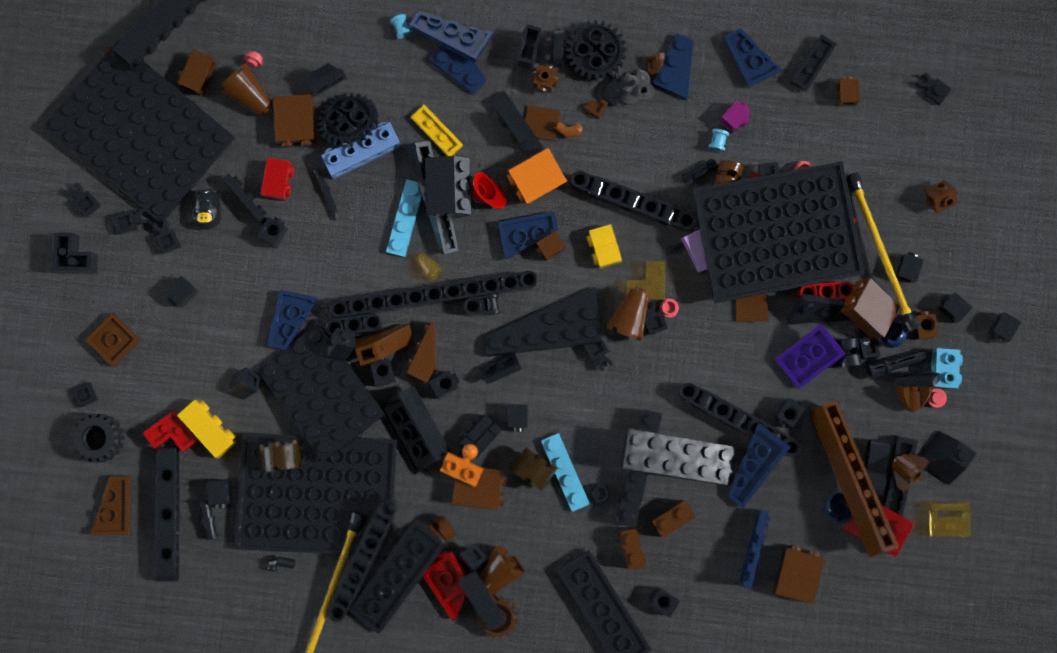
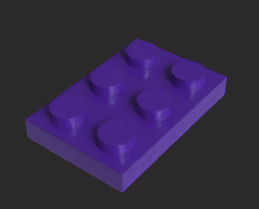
[775,323,846,389]

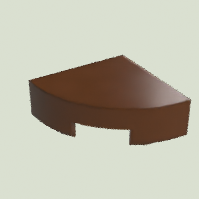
[646,53,664,76]
[583,100,609,119]

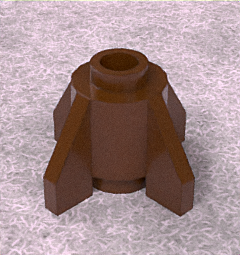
[895,382,931,412]
[892,454,929,492]

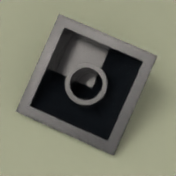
[922,431,977,485]

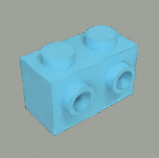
[930,348,963,389]

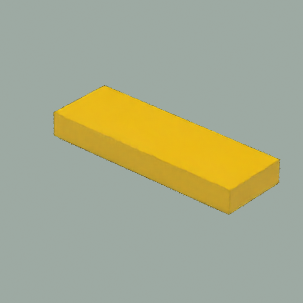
[410,105,463,156]

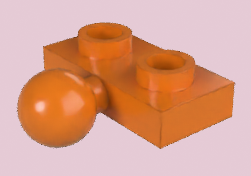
[440,444,484,487]

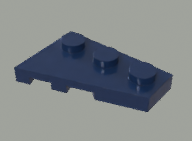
[653,33,694,100]
[267,290,318,350]

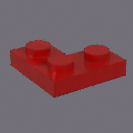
[143,410,198,453]

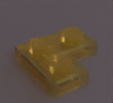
[626,261,665,300]

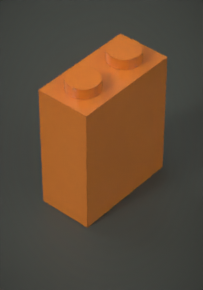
[506,148,567,204]

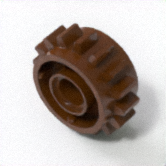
[476,596,518,639]

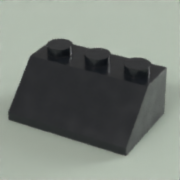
[425,156,471,218]

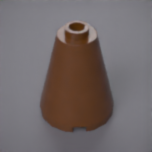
[219,63,272,116]
[606,286,649,341]
[479,545,525,596]

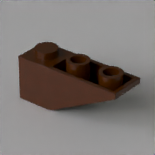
[406,321,437,384]
[355,323,414,366]

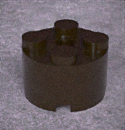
[259,440,302,473]
[511,447,557,491]

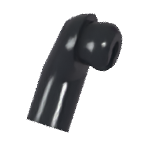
[267,557,296,572]

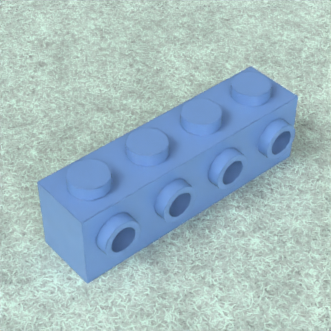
[321,122,401,179]

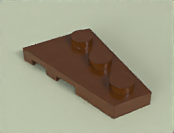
[90,476,131,536]

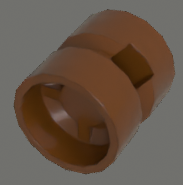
[714,160,744,185]
[426,514,456,541]

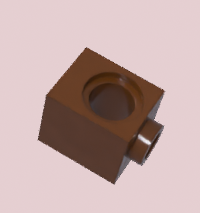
[836,77,860,107]
[535,231,566,261]
[913,311,938,340]

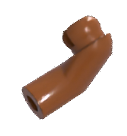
[554,121,583,138]

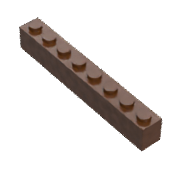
[809,401,898,558]

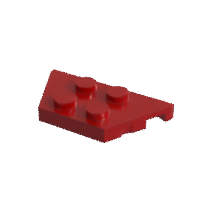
[423,552,468,621]

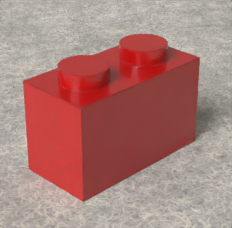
[261,157,295,201]

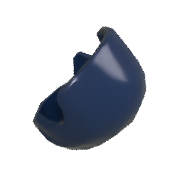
[877,321,907,348]
[824,492,852,523]

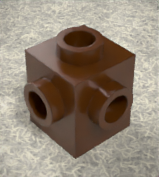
[530,64,559,93]
[925,180,957,214]

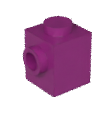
[720,101,751,133]

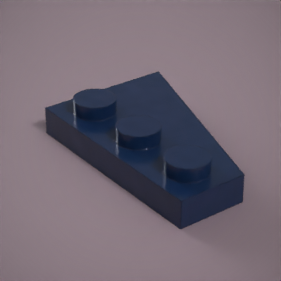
[723,28,783,88]
[430,46,486,95]
[498,211,558,260]

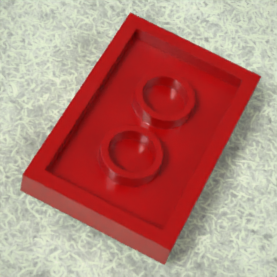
[843,505,915,558]

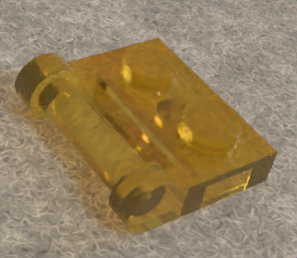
[928,501,971,537]

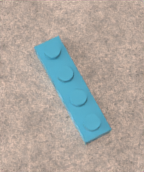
[386,179,422,258]
[541,433,590,512]

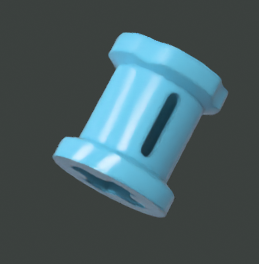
[390,14,413,39]
[708,129,729,152]

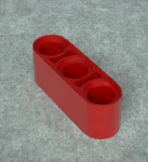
[797,281,854,300]

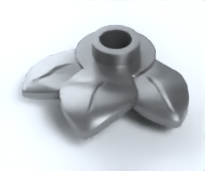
[622,69,654,105]

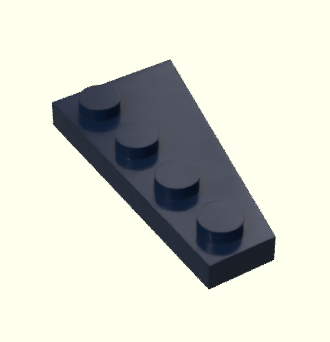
[409,11,493,63]
[728,423,790,508]
[738,509,770,589]

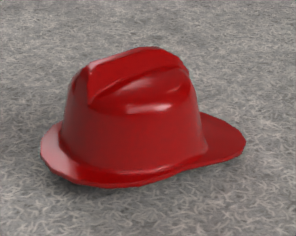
[470,171,507,209]

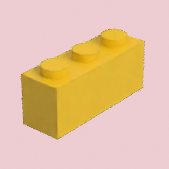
[177,400,237,458]

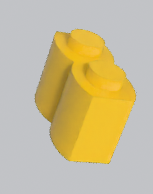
[586,224,622,269]

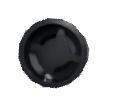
[836,338,862,368]

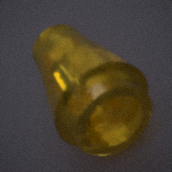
[415,252,442,281]

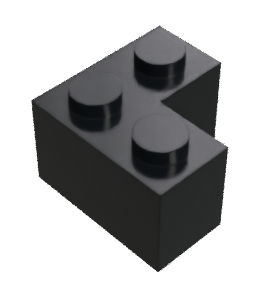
[52,232,98,274]

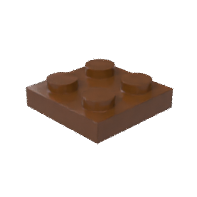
[86,313,141,367]

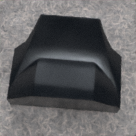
[309,63,347,97]

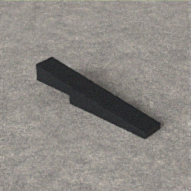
[406,141,459,255]
[882,435,918,554]

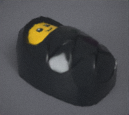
[192,189,221,230]

